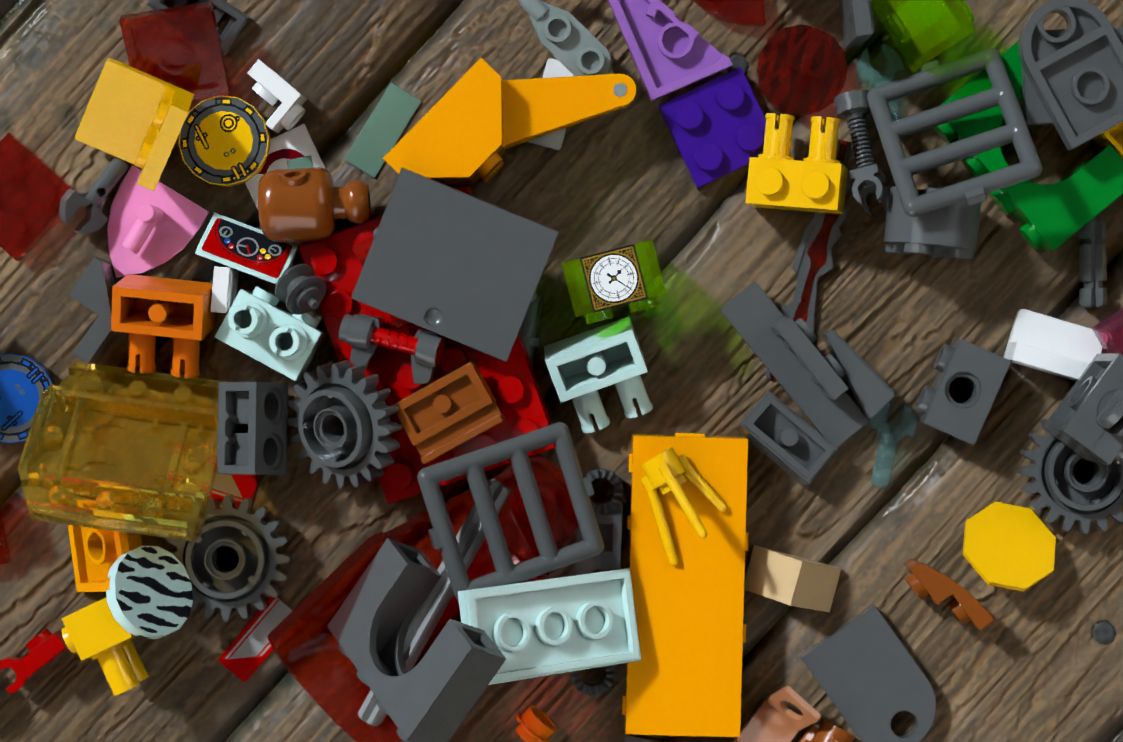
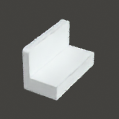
[1004,309,1106,381]

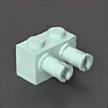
[215,286,326,381]
[544,316,653,433]

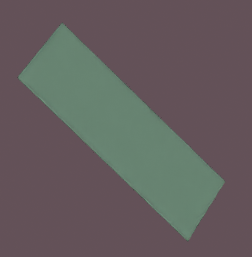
[344,83,421,178]

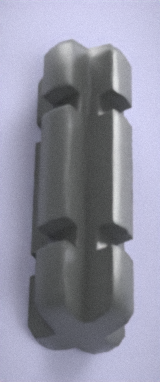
[1079,218,1107,308]

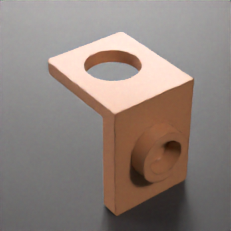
[733,686,821,742]

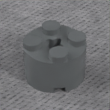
[884,186,981,259]

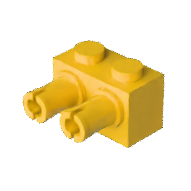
[745,113,848,214]
[62,597,149,696]

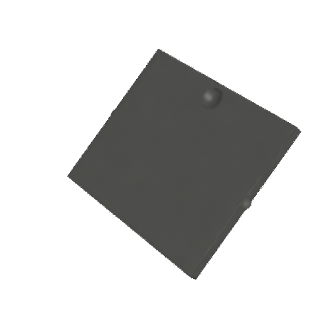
[351,167,559,362]

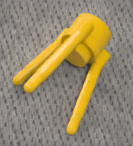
[640,447,727,566]

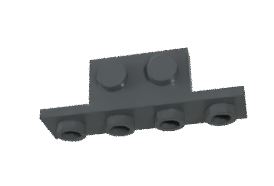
[719,281,869,448]

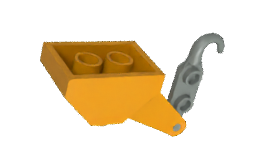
[383,0,636,185]

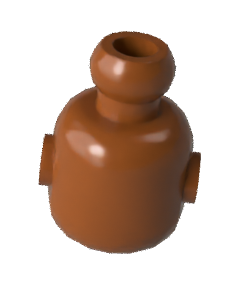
[258,167,371,245]

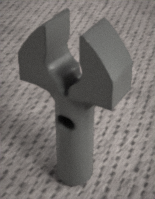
[59,157,129,234]

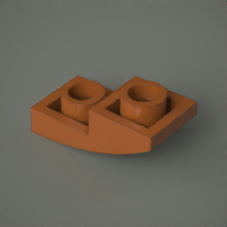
[903,558,994,631]

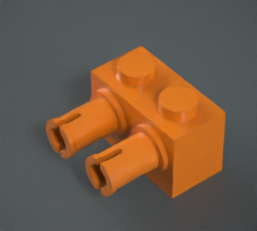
[111,274,216,378]

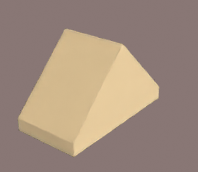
[744,544,841,612]

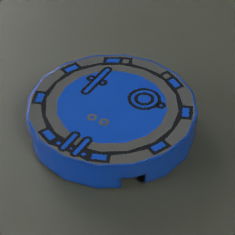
[0,353,58,444]

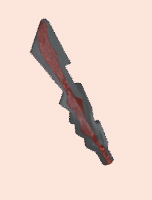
[765,139,852,379]

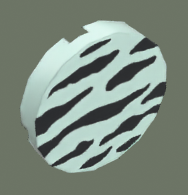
[106,546,193,639]

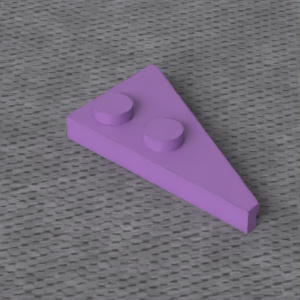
[607,0,732,102]

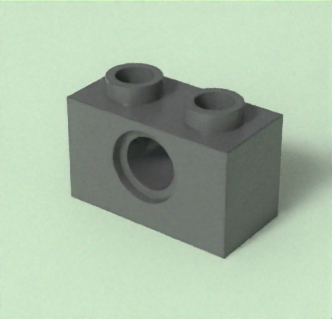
[915,339,1011,445]

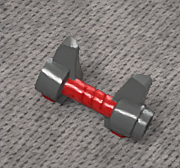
[339,310,445,384]

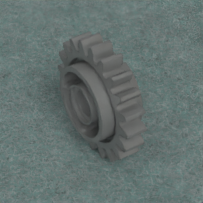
[287,360,402,488]
[1017,419,1123,534]
[166,494,292,621]

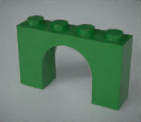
[933,41,1123,252]

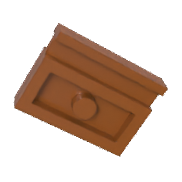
[393,361,506,464]

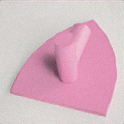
[107,165,210,278]

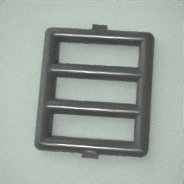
[867,48,1042,217]
[417,422,604,600]

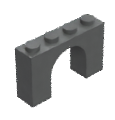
[327,538,506,742]

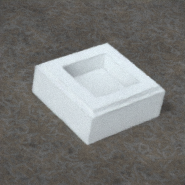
[210,266,239,314]

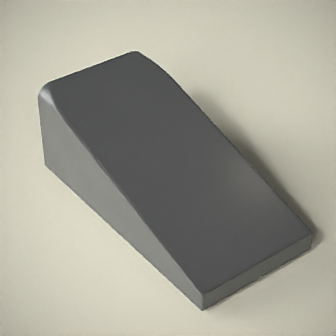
[821,330,895,419]

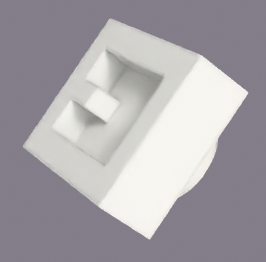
[247,59,307,133]

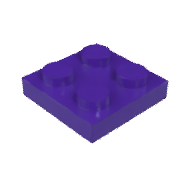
[658,67,766,189]

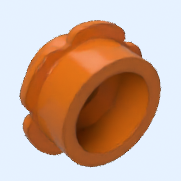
[516,705,557,742]

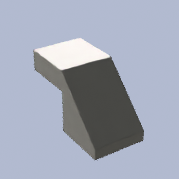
[69,257,119,364]

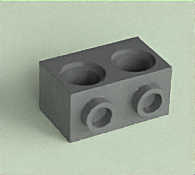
[217,382,288,475]

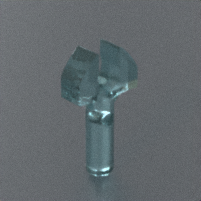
[855,44,904,121]
[867,401,917,487]

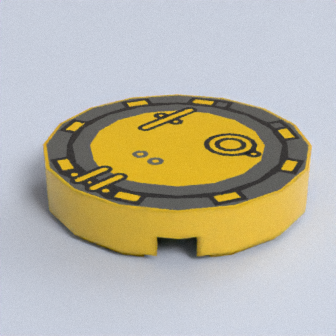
[178,95,271,187]

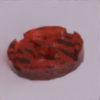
[756,24,848,117]

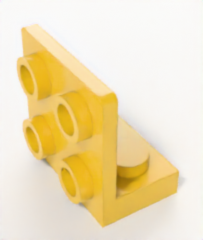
[75,58,194,191]

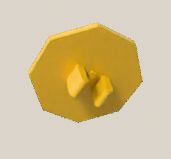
[963,501,1056,592]

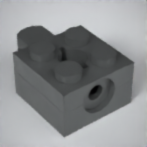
[1043,353,1123,465]

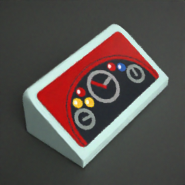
[195,212,300,284]

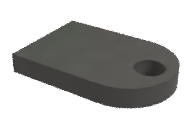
[1018,0,1123,151]
[800,604,936,742]

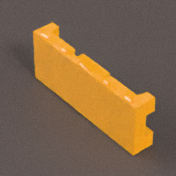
[622,433,748,737]

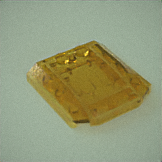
[18,362,228,541]

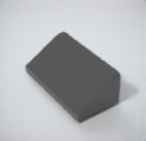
[735,391,838,486]

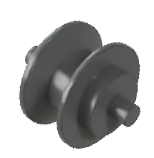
[275,264,326,315]

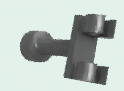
[834,89,889,216]

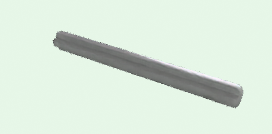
[358,478,511,727]

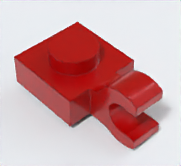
[0,628,68,694]

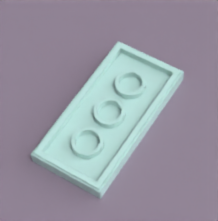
[457,568,641,685]

